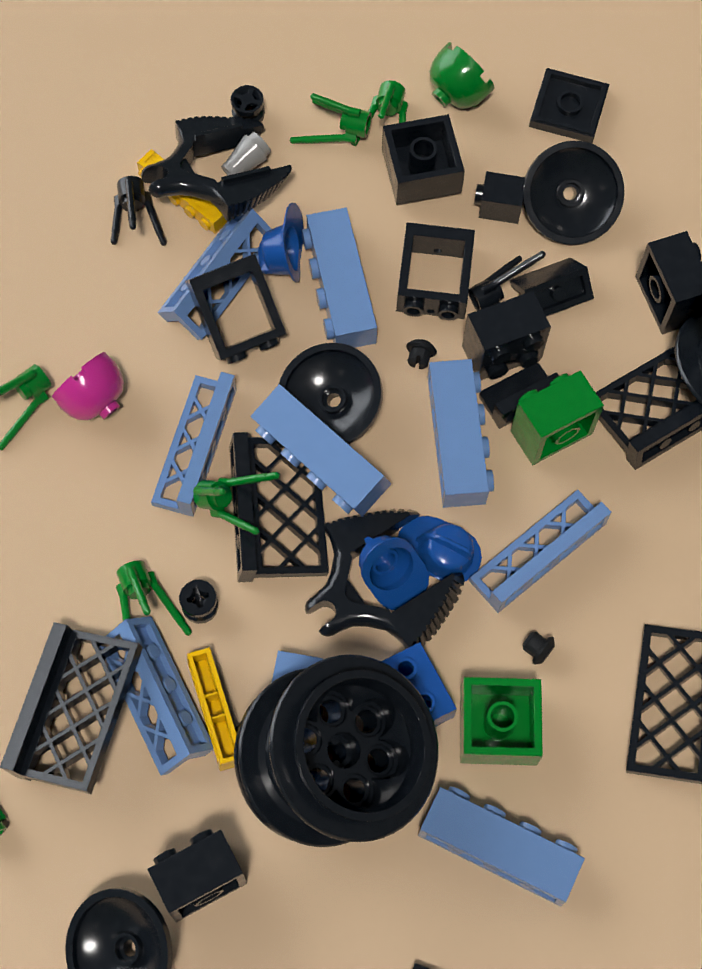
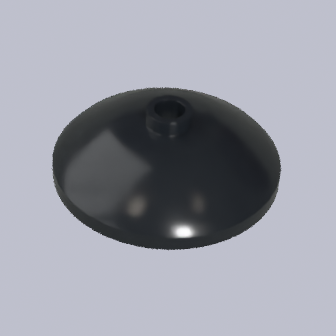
[523,141,625,245]
[278,343,383,444]
[65,888,172,969]

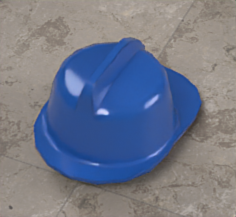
[258,203,304,282]
[398,516,482,582]
[359,535,429,611]

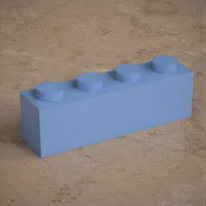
[301,207,377,348]
[427,359,494,508]
[250,384,391,517]
[418,786,585,907]

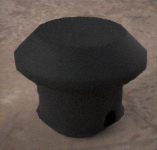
[406,339,437,369]
[523,632,555,665]

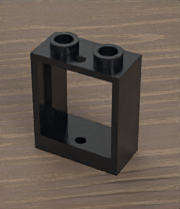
[396,222,475,320]
[185,254,286,364]

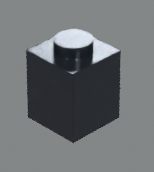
[474,171,525,224]

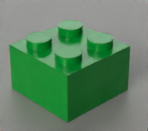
[511,370,604,466]
[460,677,543,766]

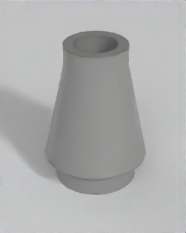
[221,132,271,175]

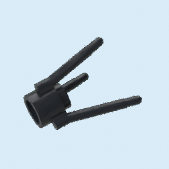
[111,176,167,246]
[468,251,546,311]

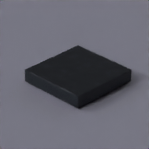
[529,68,610,144]

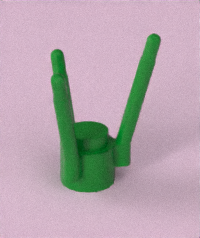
[351,80,408,146]
[289,93,372,144]
[0,364,52,450]
[193,472,280,535]
[116,560,192,636]

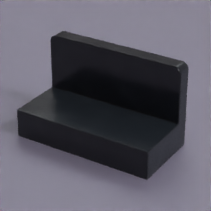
[510,258,594,316]
[479,363,559,429]

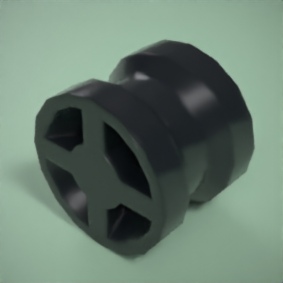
[230,85,265,122]
[179,580,218,624]

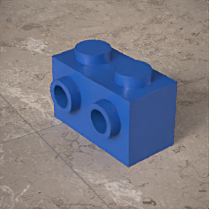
[382,642,457,727]

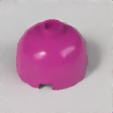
[52,352,124,420]

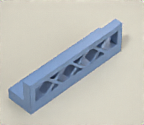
[157,209,272,340]
[151,372,236,517]
[469,490,612,613]
[100,617,213,776]

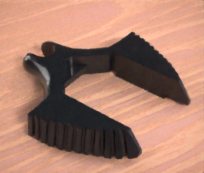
[141,116,292,221]
[305,509,464,649]

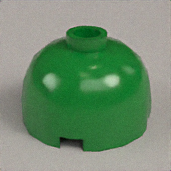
[429,42,495,109]

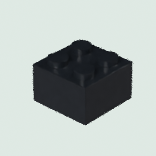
[382,114,465,205]
[635,231,702,335]
[462,291,551,380]
[147,829,247,922]

